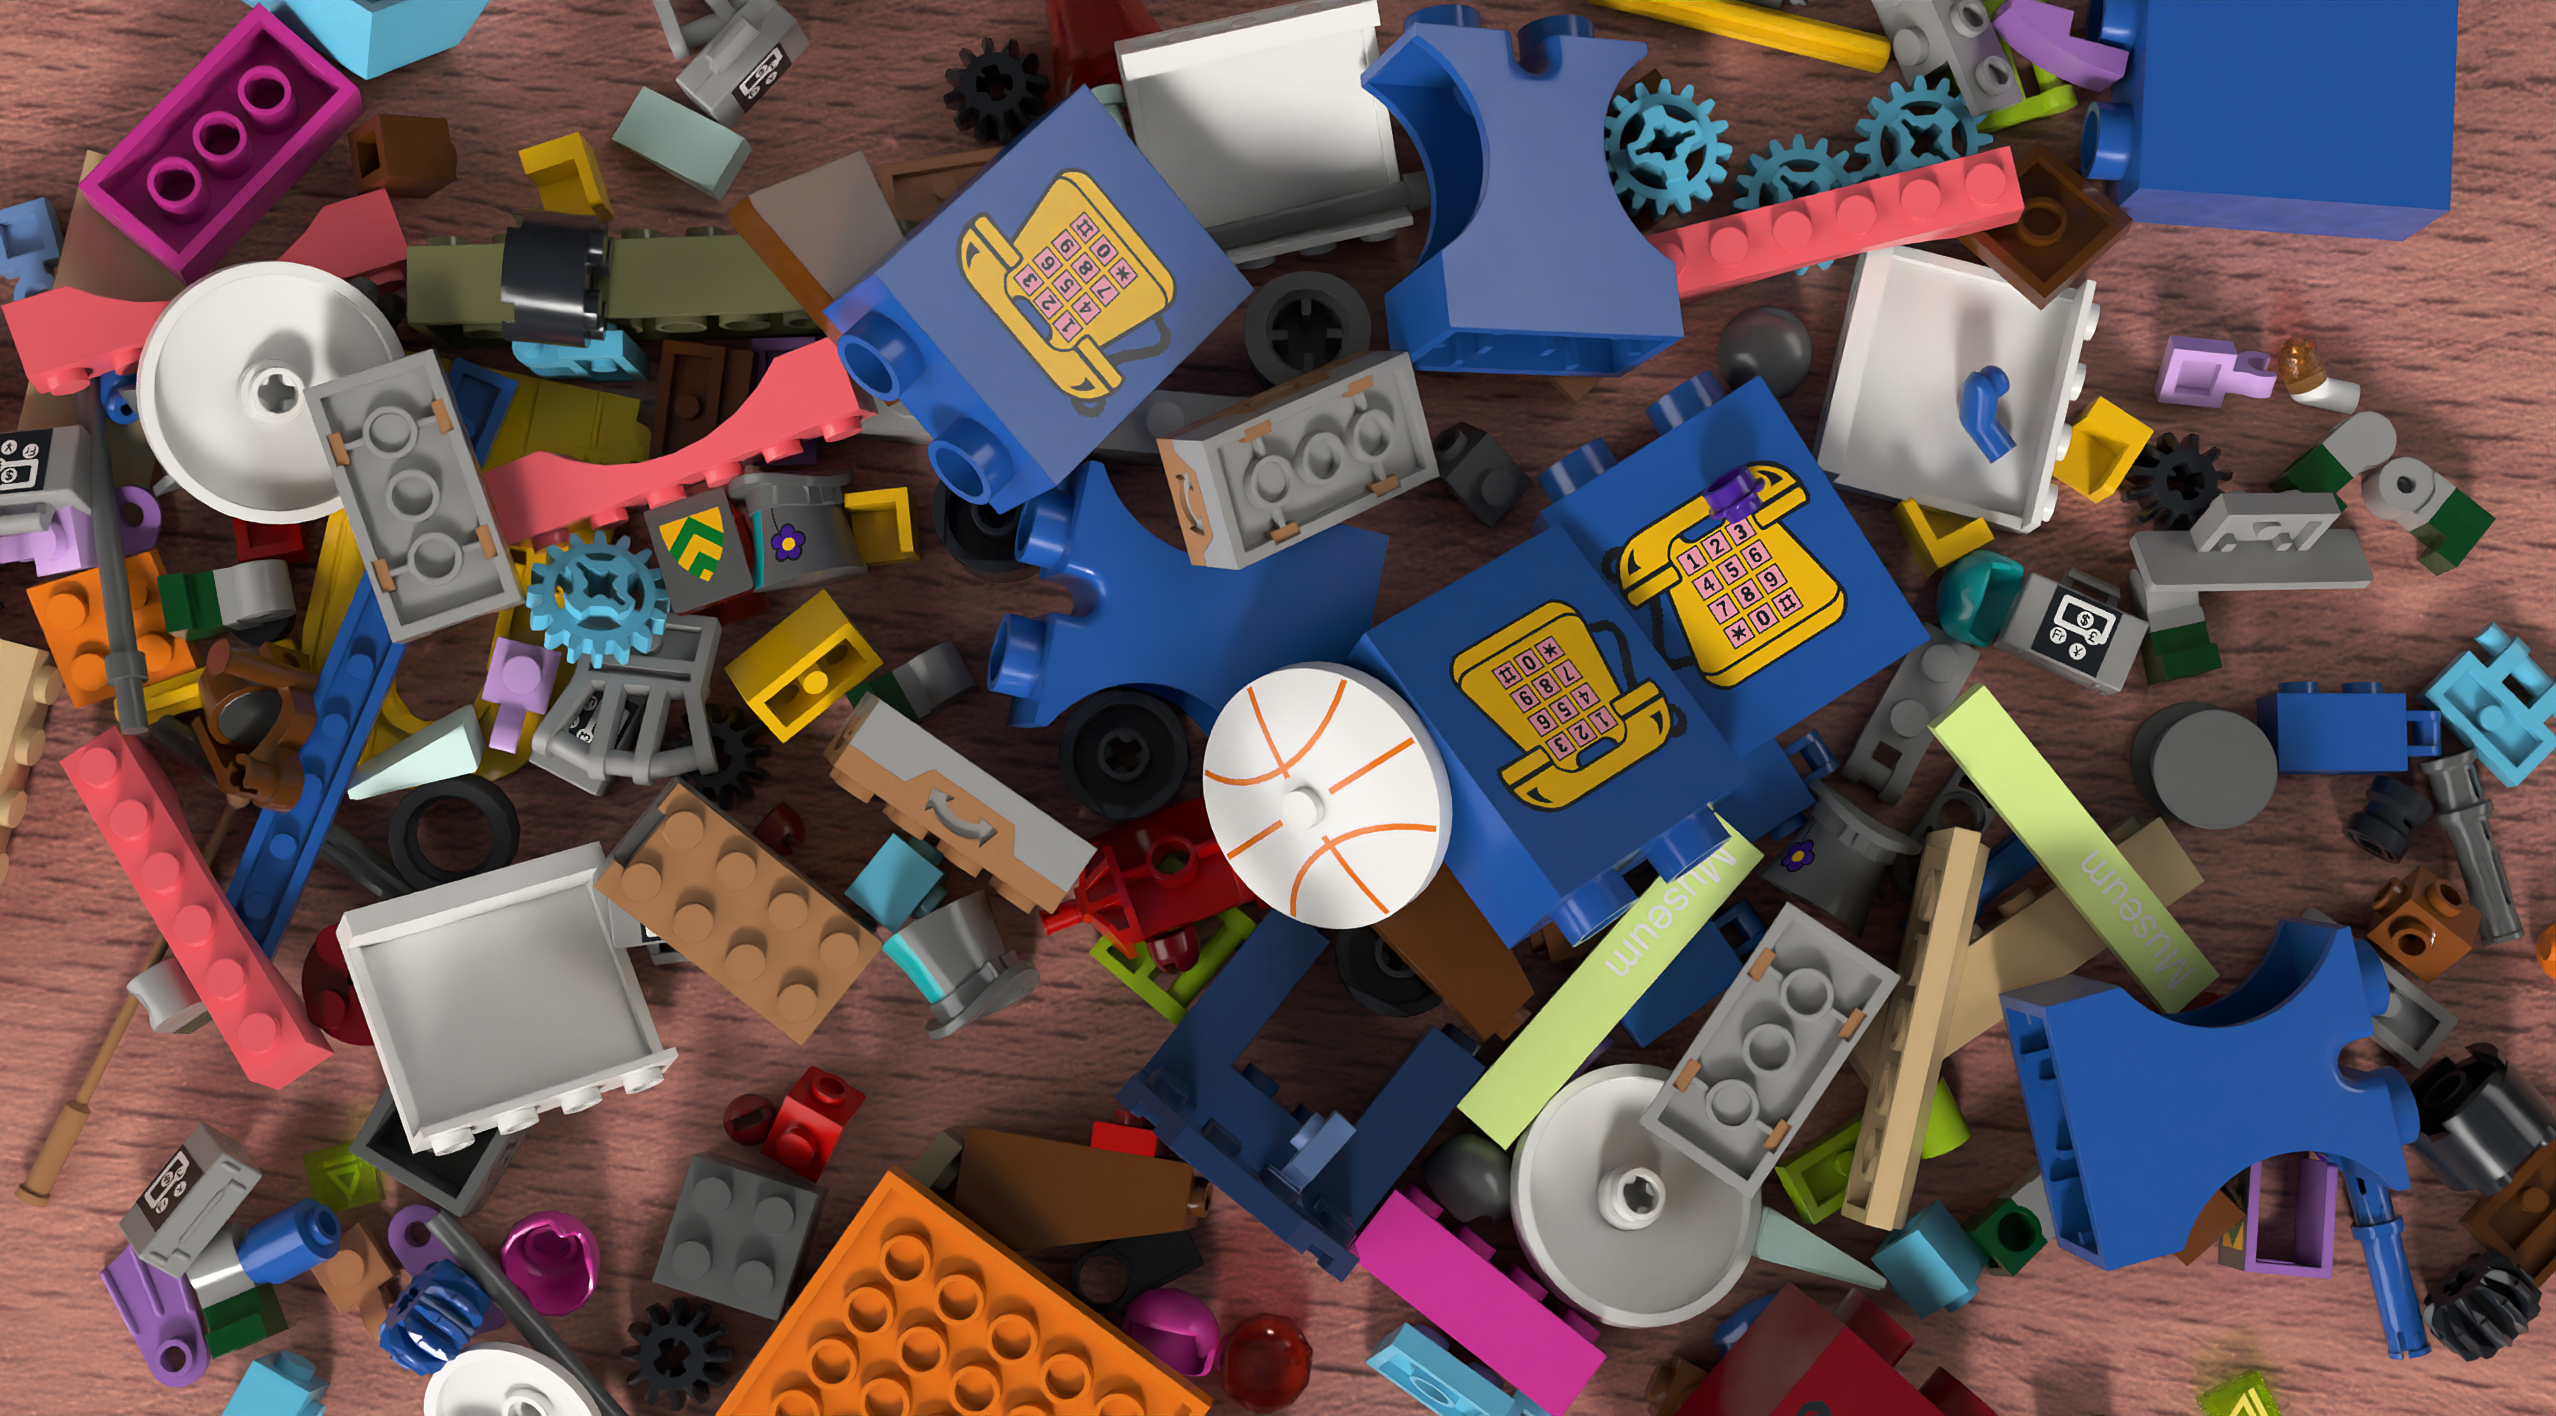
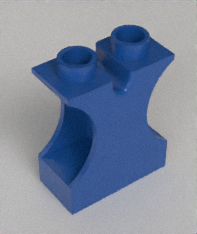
[1360,4,1684,378]
[987,460,1389,739]
[1998,916,2420,1271]

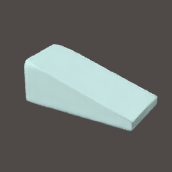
[612,86,752,202]
[347,704,486,800]
[1752,1205,1887,1290]

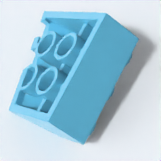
[241,0,490,80]

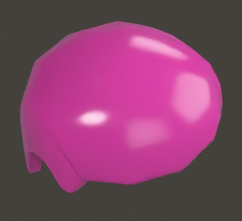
[500,1210,601,1317]
[1120,1288,1220,1376]

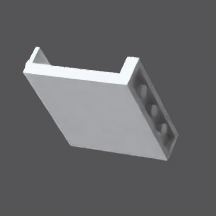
[1114,0,1414,269]
[1811,245,2100,536]
[336,841,679,1156]

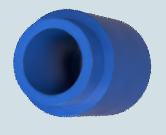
[238,1198,341,1285]

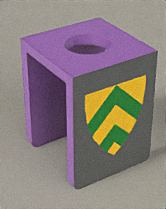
[2218,1158,2338,1279]

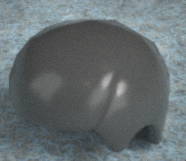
[1717,305,1814,399]
[1422,1132,1513,1229]

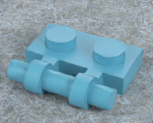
[512,322,649,383]
[2416,621,2556,787]

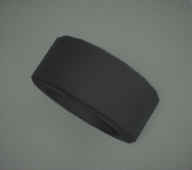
[388,773,521,891]

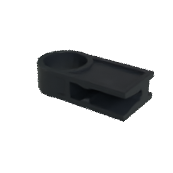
[1070,1229,1204,1314]

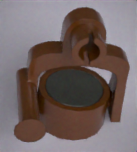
[191,638,319,813]

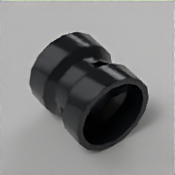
[2342,775,2434,864]

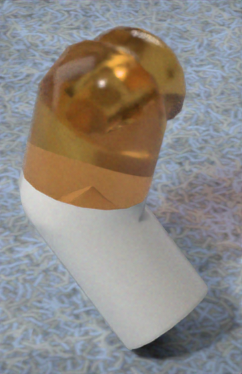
[2277,336,2361,415]

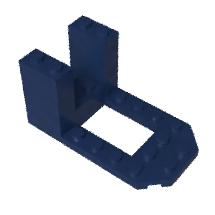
[1115,908,1486,1282]

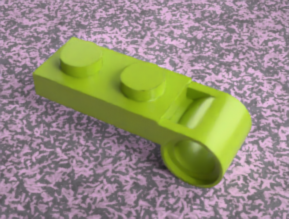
[1774,1074,1972,1225]

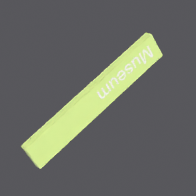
[1927,682,2220,1014]
[1456,812,1765,1151]

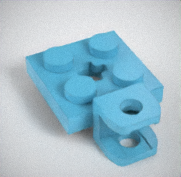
[1365,1322,1552,1416]

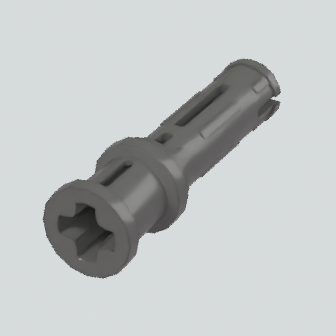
[2417,748,2525,946]

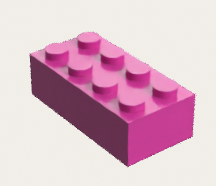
[78,3,365,287]
[1354,1181,1607,1416]

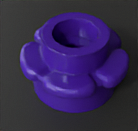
[1702,465,1765,524]

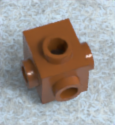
[2366,865,2483,984]

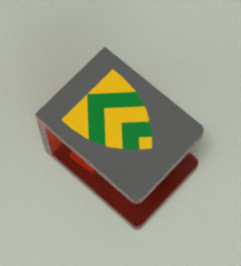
[643,486,771,628]

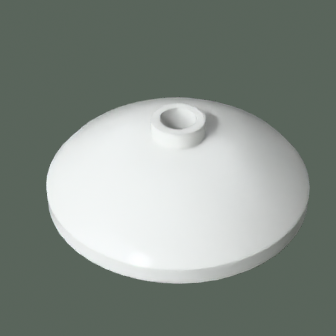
[424,1342,602,1416]

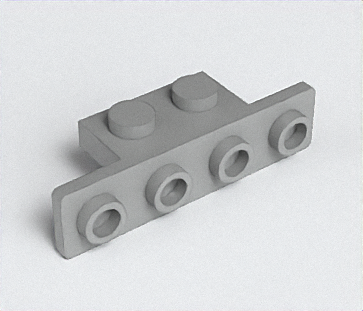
[1871,0,2023,117]
[2129,490,2374,592]

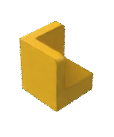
[518,131,615,223]
[2052,396,2154,504]
[844,487,922,567]
[1890,496,1995,577]

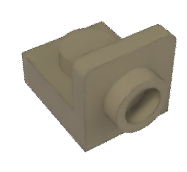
[908,1128,964,1194]

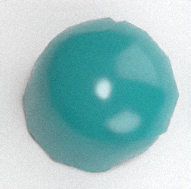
[1935,549,2024,647]

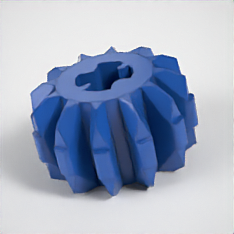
[378,1259,490,1376]

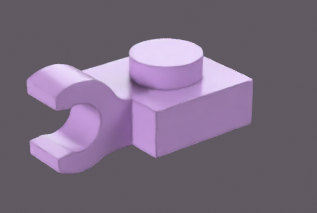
[2154,335,2277,408]
[0,505,98,577]
[481,637,562,754]

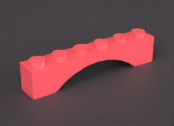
[1645,145,2025,305]
[1,188,407,396]
[483,337,879,555]
[59,725,335,1090]

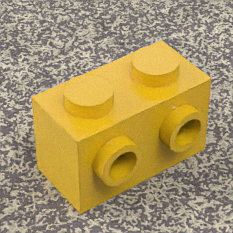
[724,588,884,744]

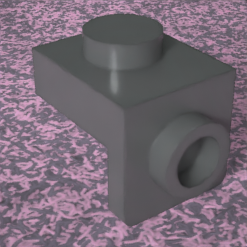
[1432,422,1533,529]

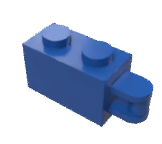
[2256,681,2442,775]
[1712,728,1840,843]
[1619,897,1768,1048]

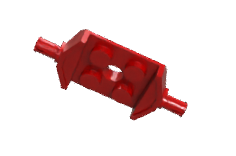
[1038,795,1270,960]

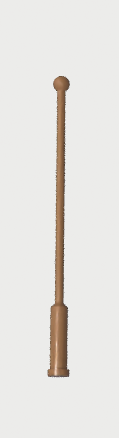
[15,793,252,1207]

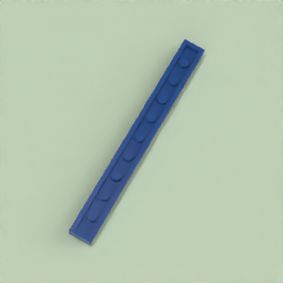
[225,357,520,963]

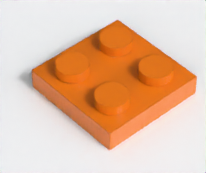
[26,547,203,709]

